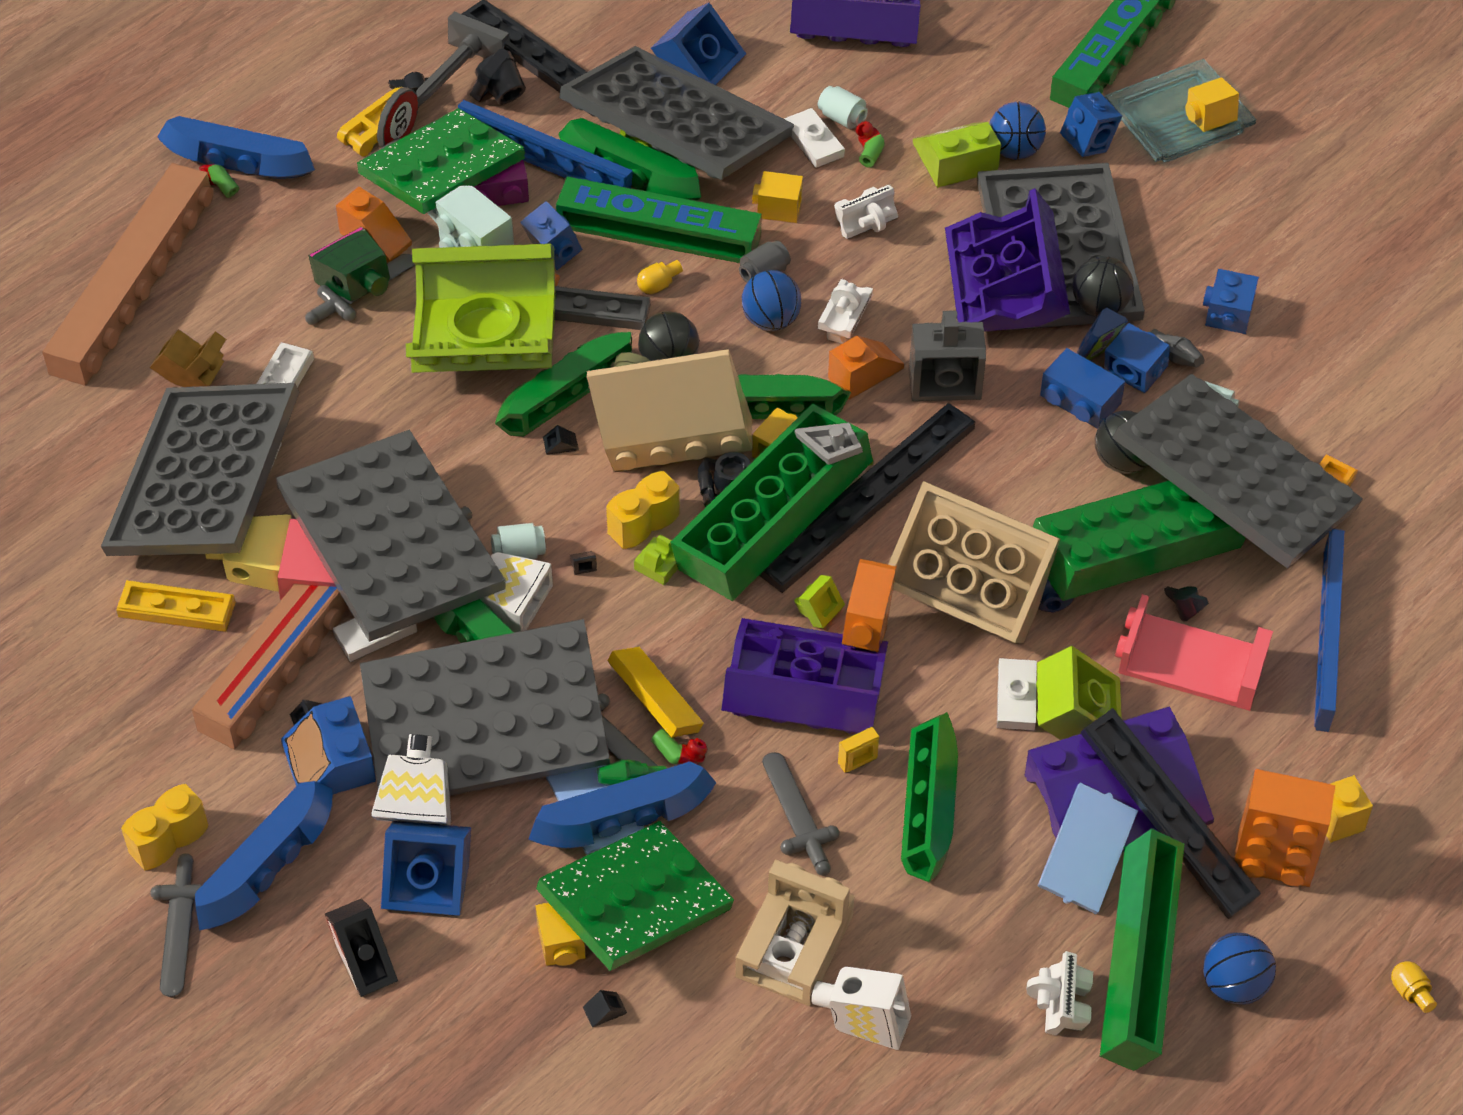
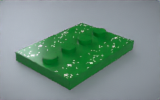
[357,108,525,214]
[536,821,734,971]

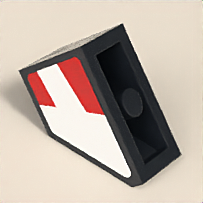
[325,898,398,997]

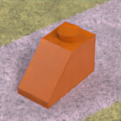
[336,186,412,263]
[828,335,904,400]
[842,559,897,652]

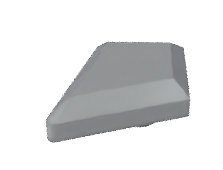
[795,423,863,465]

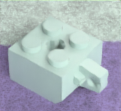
[427,186,514,248]

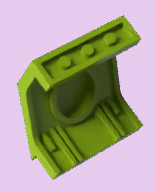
[406,244,556,373]

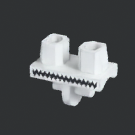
[834,185,898,239]
[818,279,873,344]
[1026,951,1093,1036]

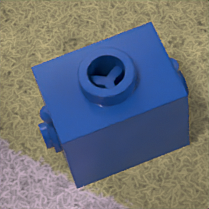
[1060,92,1122,157]
[520,201,583,270]
[1203,268,1259,334]
[1104,323,1170,393]

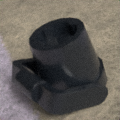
[470,49,526,105]
[697,452,751,507]

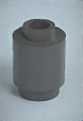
[739,240,791,283]

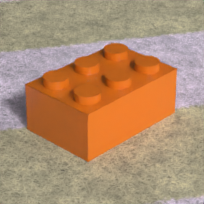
[1234,769,1335,887]

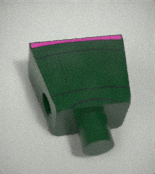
[308,227,390,301]

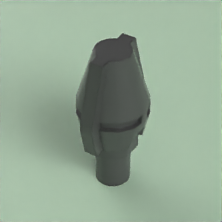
[1151,329,1205,368]

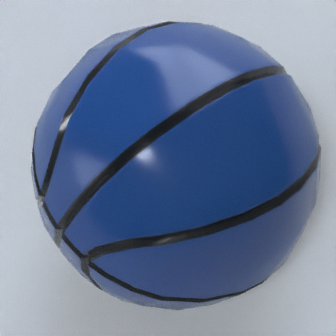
[989,101,1046,160]
[742,270,801,331]
[1203,933,1276,1005]

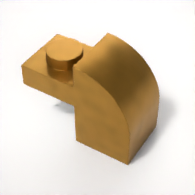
[150,329,227,387]

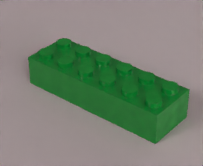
[670,404,873,602]
[1033,481,1246,601]

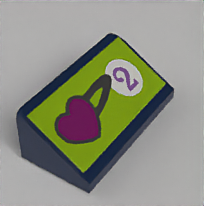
[1077,308,1128,360]

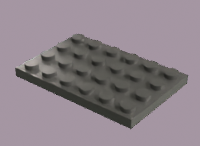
[559,46,794,180]
[977,163,1145,330]
[1113,374,1363,568]
[101,383,300,556]
[276,429,506,642]
[360,619,611,796]

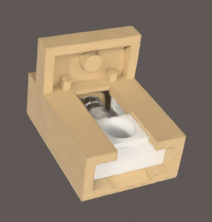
[735,860,854,1006]

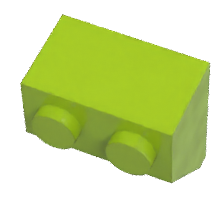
[913,122,1001,188]
[1036,646,1122,740]

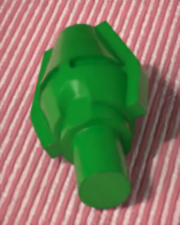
[597,759,667,786]

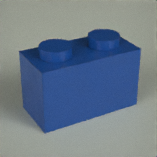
[1040,348,1125,429]

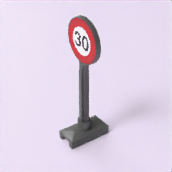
[377,11,509,147]

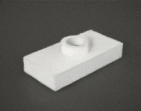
[784,108,845,168]
[256,342,314,388]
[333,618,417,662]
[997,658,1037,730]

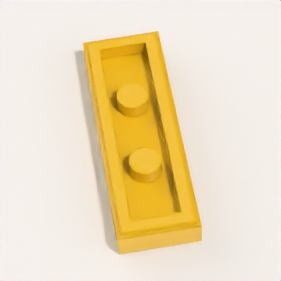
[116,580,236,632]
[607,646,704,738]

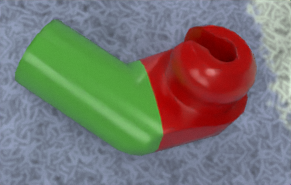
[856,121,885,168]
[199,164,240,198]
[651,729,708,765]

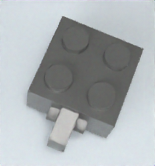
[909,311,986,401]

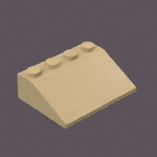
[587,349,753,471]
[888,481,1060,643]

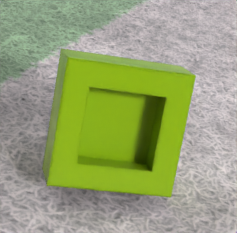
[634,534,678,585]
[794,575,845,628]

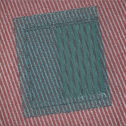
[1105,58,1256,162]

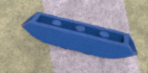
[157,116,315,179]
[528,762,716,848]
[195,781,333,931]

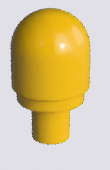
[637,260,683,294]
[1391,961,1437,1013]

